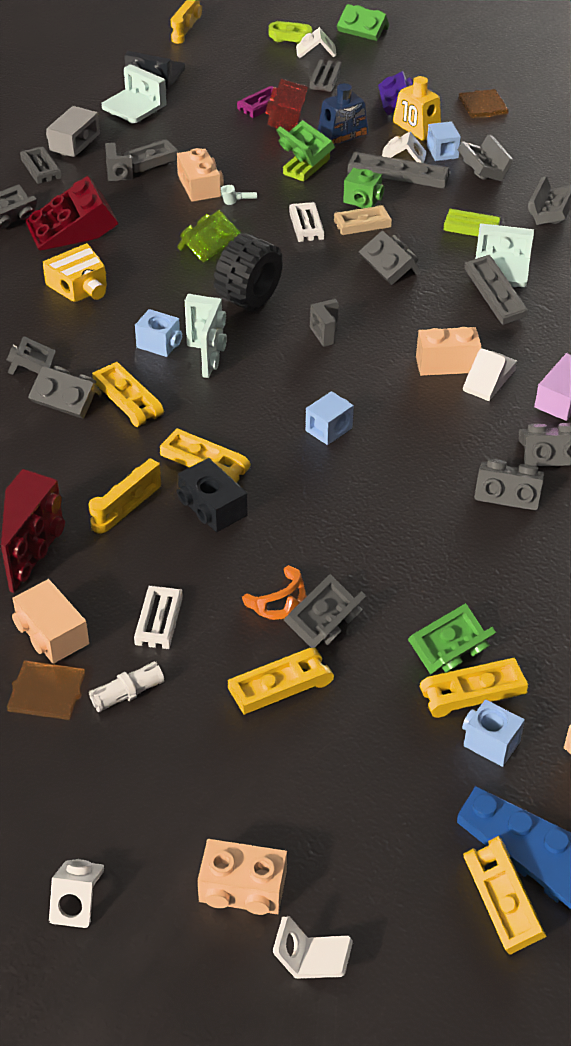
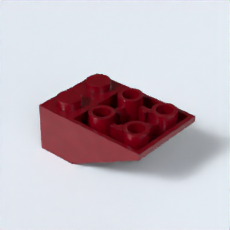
[25,176,119,251]
[1,469,65,593]

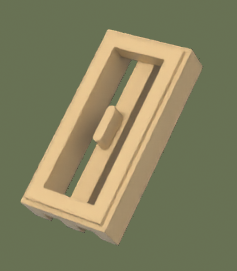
[334,205,392,235]

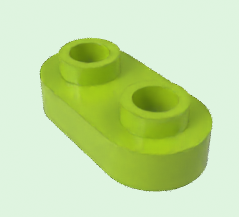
[269,21,312,44]

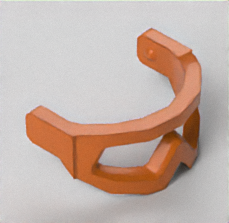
[242,565,307,620]

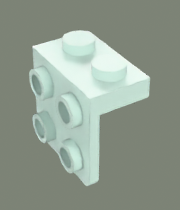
[102,64,167,123]
[475,223,534,287]
[185,294,227,378]

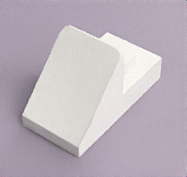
[463,349,517,401]

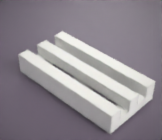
[289,202,324,242]
[134,586,183,649]

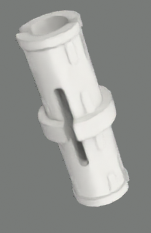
[89,661,164,712]

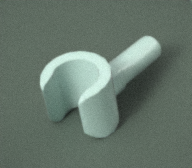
[221,185,257,205]

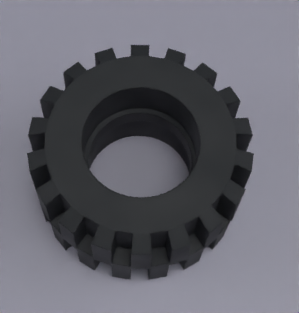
[214,233,283,311]

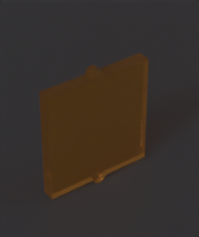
[459,89,509,118]
[7,660,85,720]

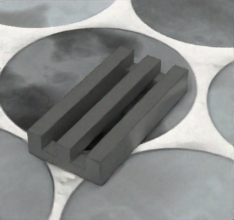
[310,59,342,92]
[20,146,61,184]

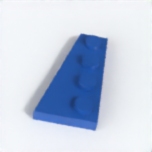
[457,786,571,909]

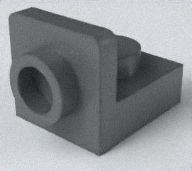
[105,143,133,181]
[310,299,339,347]
[6,336,55,375]

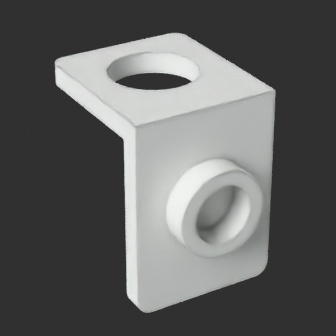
[296,27,336,58]
[382,131,426,163]
[49,859,104,928]
[273,916,353,978]

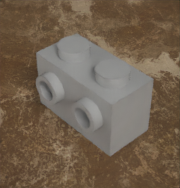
[46,106,100,157]

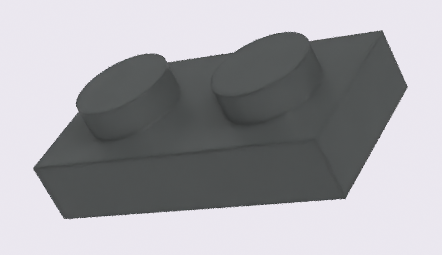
[123,139,178,173]

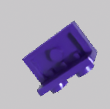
[378,71,413,115]

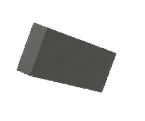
[465,254,528,325]

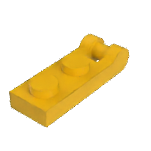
[171,0,202,44]
[92,362,164,427]
[160,428,251,483]
[88,458,161,534]
[228,648,334,715]
[419,657,528,718]
[463,836,547,955]

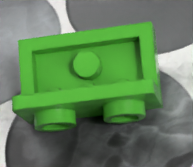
[337,4,389,41]
[276,120,335,167]
[408,603,496,675]

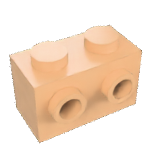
[177,148,224,202]
[416,327,481,376]
[12,579,89,664]
[198,839,287,915]

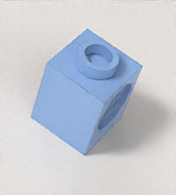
[427,121,461,161]
[135,309,182,357]
[306,391,354,445]
[462,699,525,767]

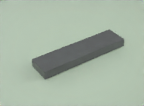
[348,152,450,188]

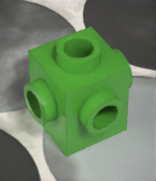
[343,168,384,208]

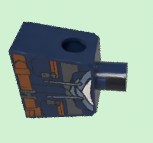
[317,83,368,145]

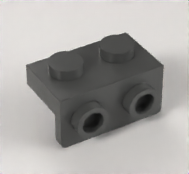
[457,135,513,181]
[528,176,571,225]
[0,184,37,229]
[359,230,421,285]
[28,366,103,419]
[519,423,571,466]
[474,459,544,510]
[284,574,366,648]

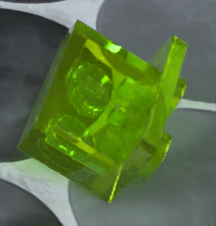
[177,210,240,263]

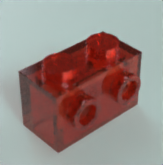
[265,79,308,131]

